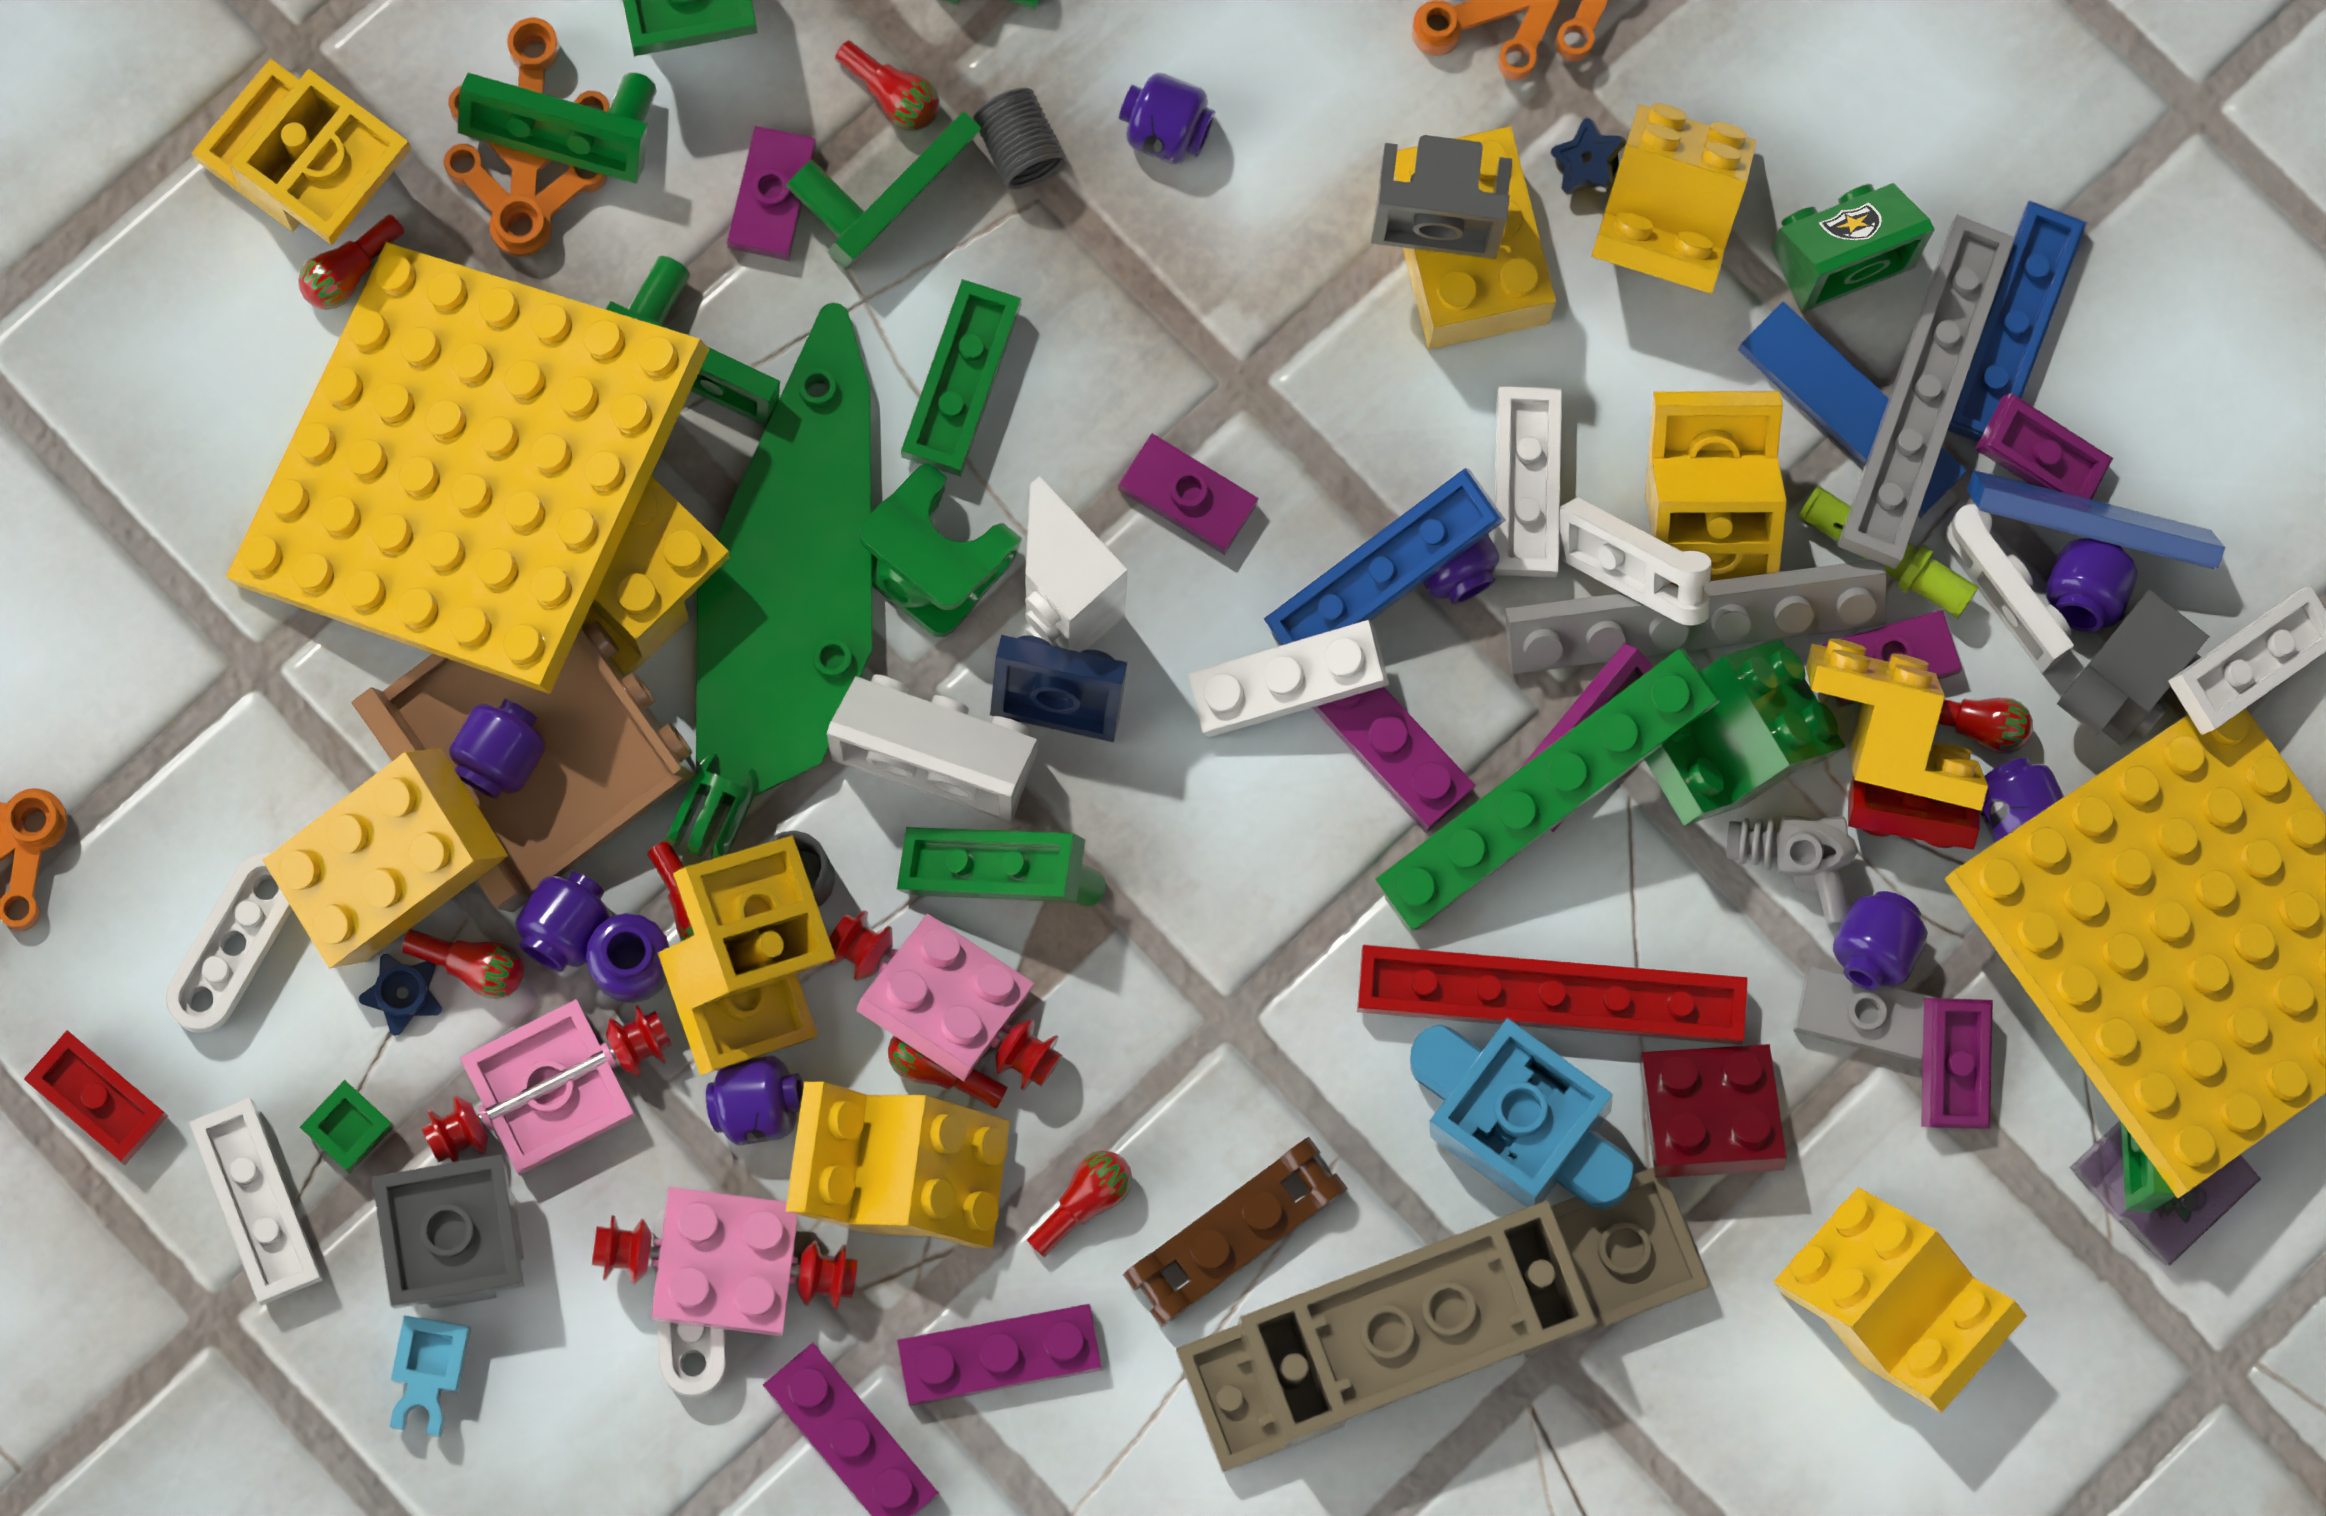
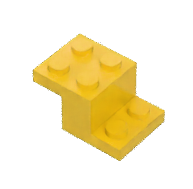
[191,58,411,245]
[1591,103,1757,294]
[1645,391,1787,586]
[585,475,730,676]
[1806,639,1988,811]
[658,835,836,1076]
[786,1082,1010,1249]
[1773,1187,2027,1413]

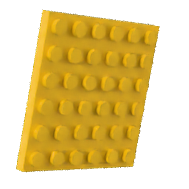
[226,242,709,694]
[1944,708,2326,1198]

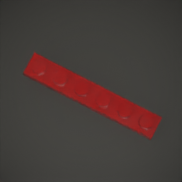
[1357,945,1748,1045]

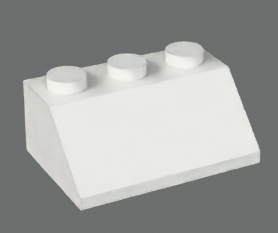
[1025,476,1128,652]
[827,675,1037,823]

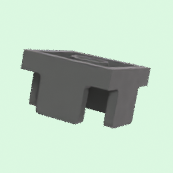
[1371,135,1512,259]
[372,1154,524,1309]

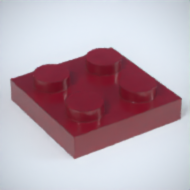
[1640,1044,1787,1178]

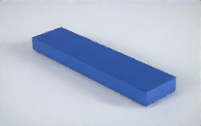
[1948,200,2087,442]
[1738,301,1967,519]
[1264,468,1506,645]
[1967,470,2226,569]

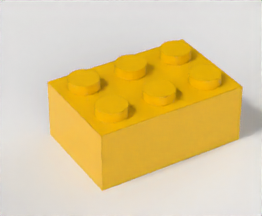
[1393,126,1556,350]
[262,748,508,968]

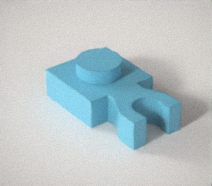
[390,1315,471,1437]

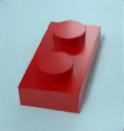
[1848,775,1980,850]
[24,1030,168,1165]

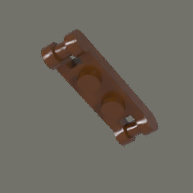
[1123,1137,1348,1327]

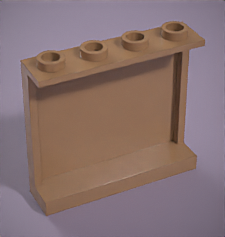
[351,620,696,912]

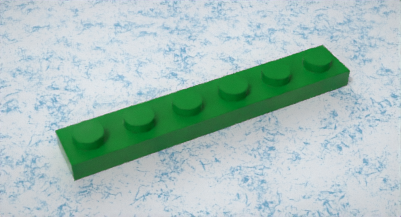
[1375,648,1722,931]

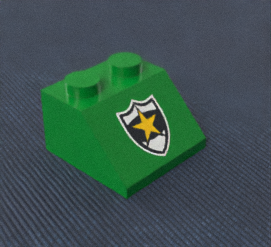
[1771,183,1935,313]

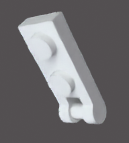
[1559,497,1711,625]
[1944,504,2074,674]

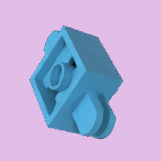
[1410,1018,1633,1210]

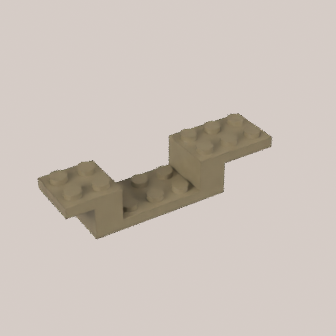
[1175,1167,1710,1473]

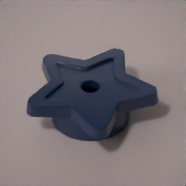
[1551,118,1626,195]
[358,953,442,1036]

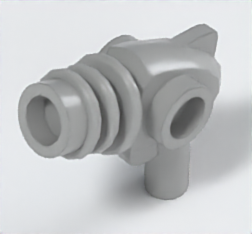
[1726,816,1858,923]

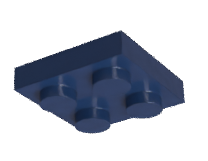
[990,635,1128,743]

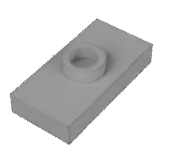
[1793,966,1935,1063]

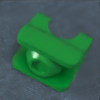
[859,463,1022,637]

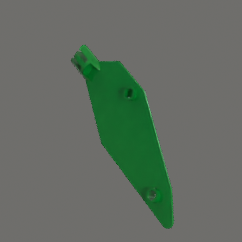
[664,303,872,859]

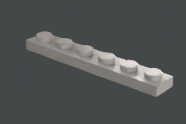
[1837,215,2015,569]
[1505,560,1886,674]

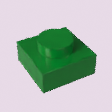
[299,1079,395,1174]

